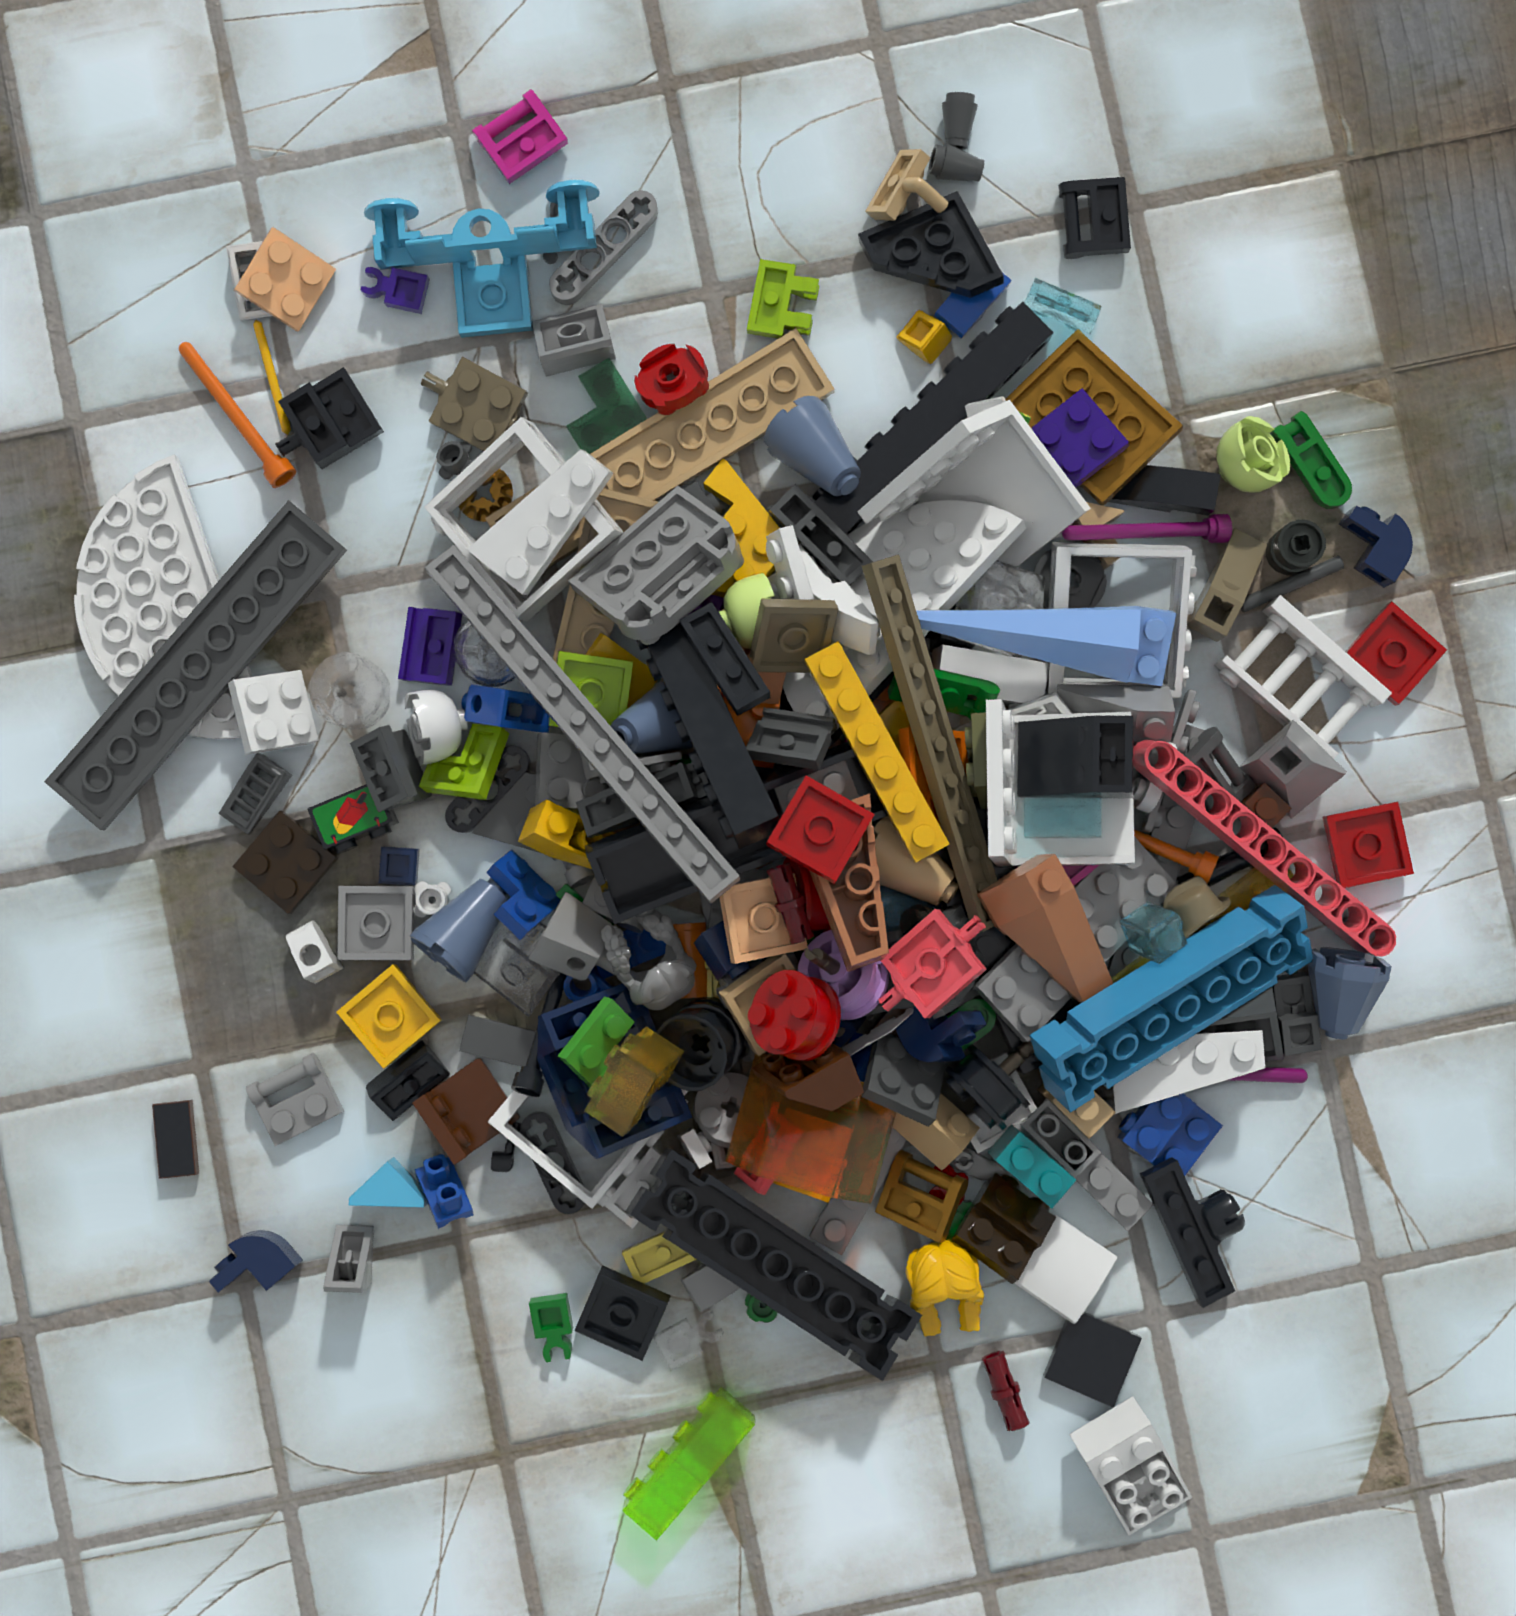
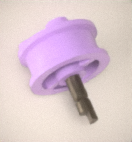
[797,930,890,1020]

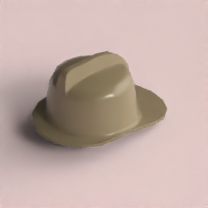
[1153,876,1231,952]

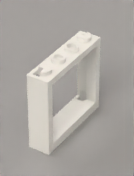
[424,417,623,622]
[1045,542,1197,698]
[488,1068,688,1209]

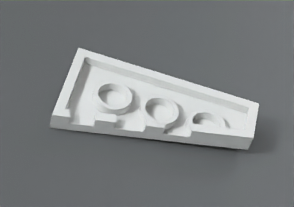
[466,449,614,595]

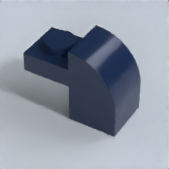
[1339,505,1413,588]
[895,1007,987,1062]
[209,1230,303,1293]

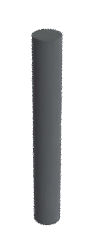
[1241,555,1344,613]

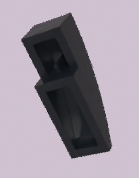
[1109,465,1221,516]

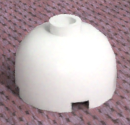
[404,690,468,765]

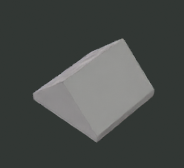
[532,304,616,377]

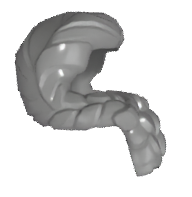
[600,908,697,1010]

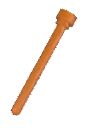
[179,342,296,488]
[1134,829,1219,884]

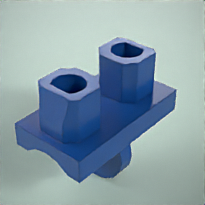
[415,1154,474,1229]

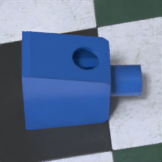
[461,684,550,733]

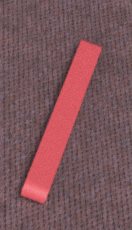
[1133,740,1396,957]

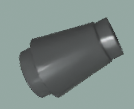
[942,92,978,150]
[928,143,984,182]

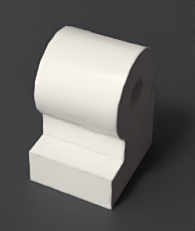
[286,920,343,984]

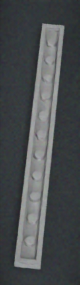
[424,545,741,904]

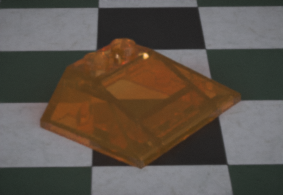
[725,1053,896,1204]

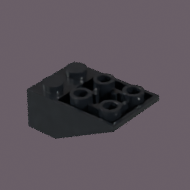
[1017,716,1134,798]

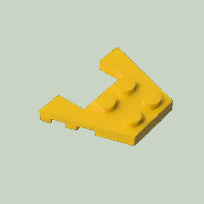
[703,459,780,598]

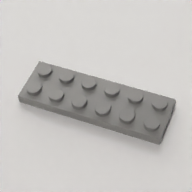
[973,836,1178,1042]

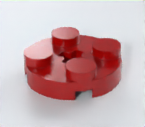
[634,344,709,415]

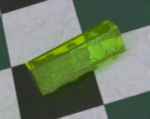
[622,1386,755,1541]

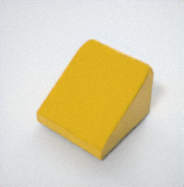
[896,310,952,364]

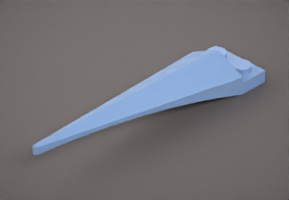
[916,606,1176,686]

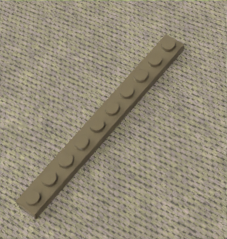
[861,554,997,932]

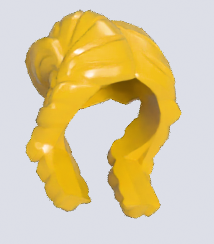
[905,1240,984,1337]

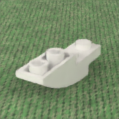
[798,544,880,655]

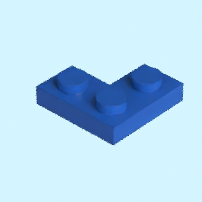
[486,850,561,940]

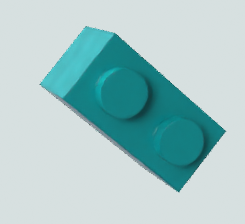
[988,1124,1076,1209]

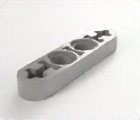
[549,190,658,305]

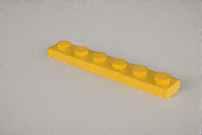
[804,641,949,863]

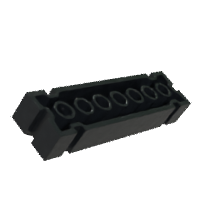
[625,1148,922,1381]

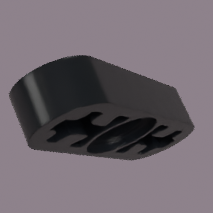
[445,745,531,833]
[520,1111,585,1214]

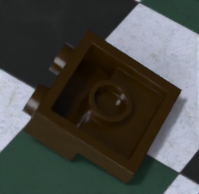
[951,1173,1056,1284]

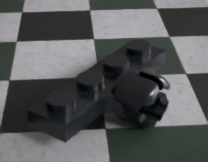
[1140,1157,1245,1308]

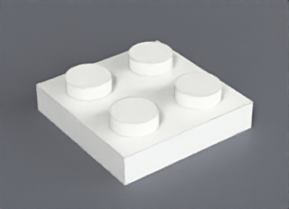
[228,670,319,755]

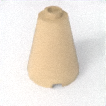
[874,816,959,906]

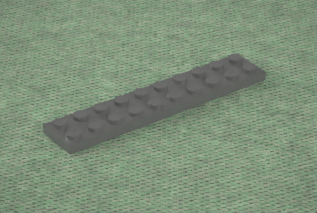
[44,500,347,831]

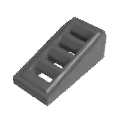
[218,753,292,835]

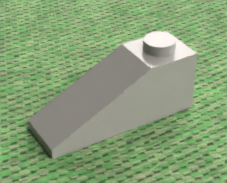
[1057,684,1176,742]

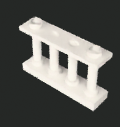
[1214,595,1392,759]

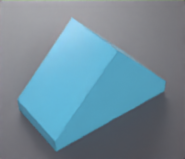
[348,1157,427,1208]

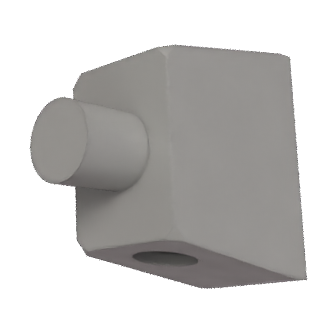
[529,892,614,981]

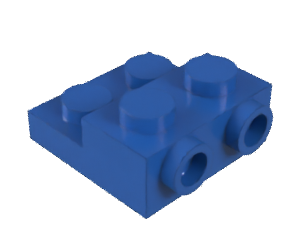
[1117,1094,1223,1176]

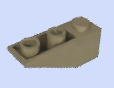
[1187,528,1267,642]

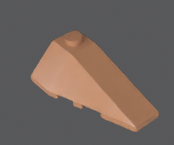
[977,854,1113,1004]

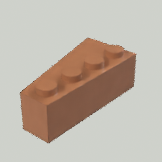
[809,794,889,972]

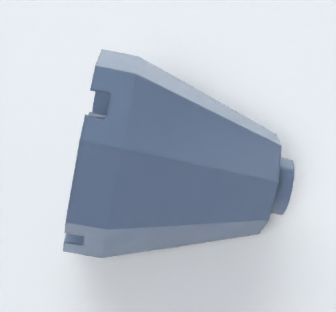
[1307,947,1392,1040]

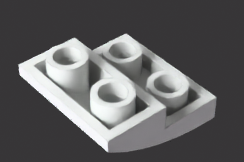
[1014,1215,1118,1324]

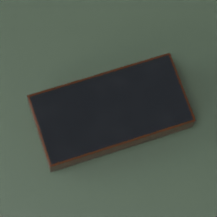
[152,1099,199,1179]

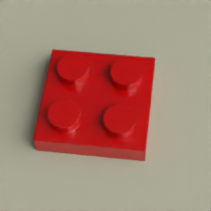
[1345,601,1447,706]
[766,775,875,884]
[1322,802,1414,888]

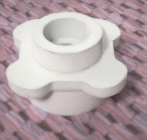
[414,881,451,918]

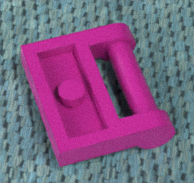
[472,89,568,184]

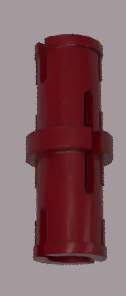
[766,863,814,944]
[981,1351,1030,1431]

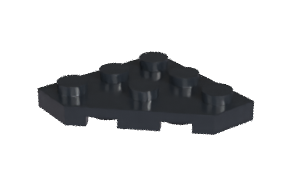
[858,191,1004,298]

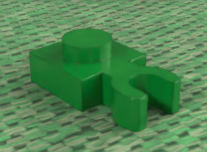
[529,1293,574,1362]

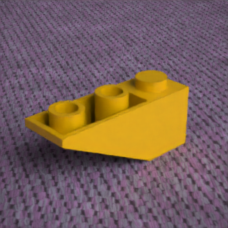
[518,799,615,869]

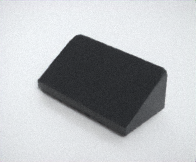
[366,1040,450,1121]

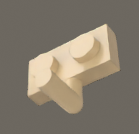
[865,149,948,221]

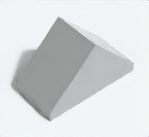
[323,1225,374,1293]

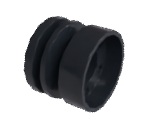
[652,997,748,1091]

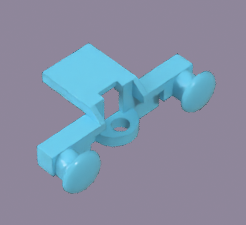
[364,180,600,338]

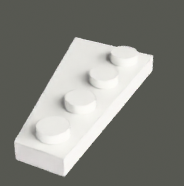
[1113,1030,1265,1114]

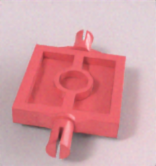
[878,909,987,1018]

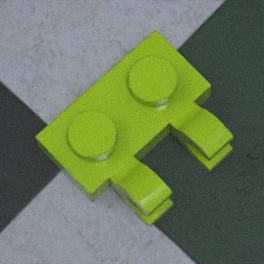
[747,259,820,339]

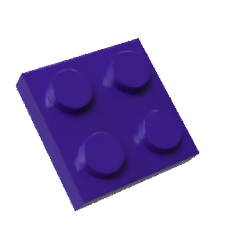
[1031,388,1129,488]

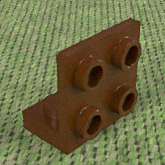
[412,1058,520,1165]

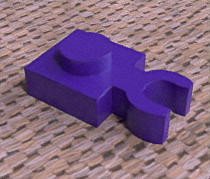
[360,267,430,314]

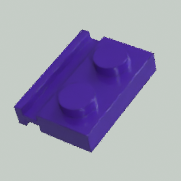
[398,607,463,686]

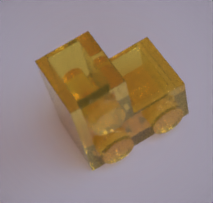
[585,1027,684,1137]

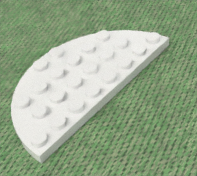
[74,454,253,739]
[783,500,1027,734]

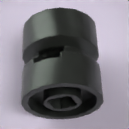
[1266,519,1326,575]

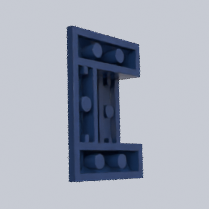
[537,983,693,1159]

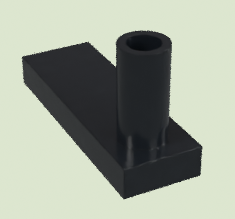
[679,602,771,716]

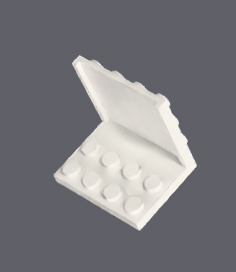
[857,400,1091,596]
[986,699,1135,867]

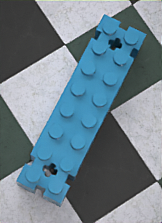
[1030,885,1313,1113]

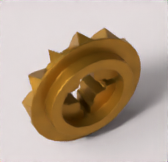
[458,468,513,522]

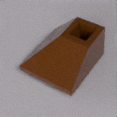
[752,1043,864,1111]

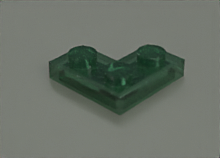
[566,358,647,454]

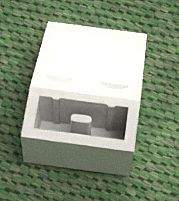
[1069,1396,1192,1535]

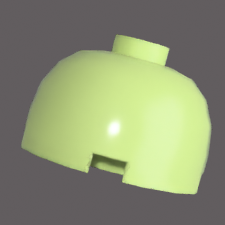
[1216,416,1290,493]
[719,573,774,649]

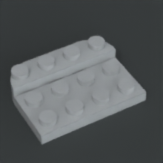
[568,486,744,645]

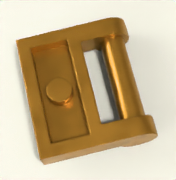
[875,1149,968,1243]

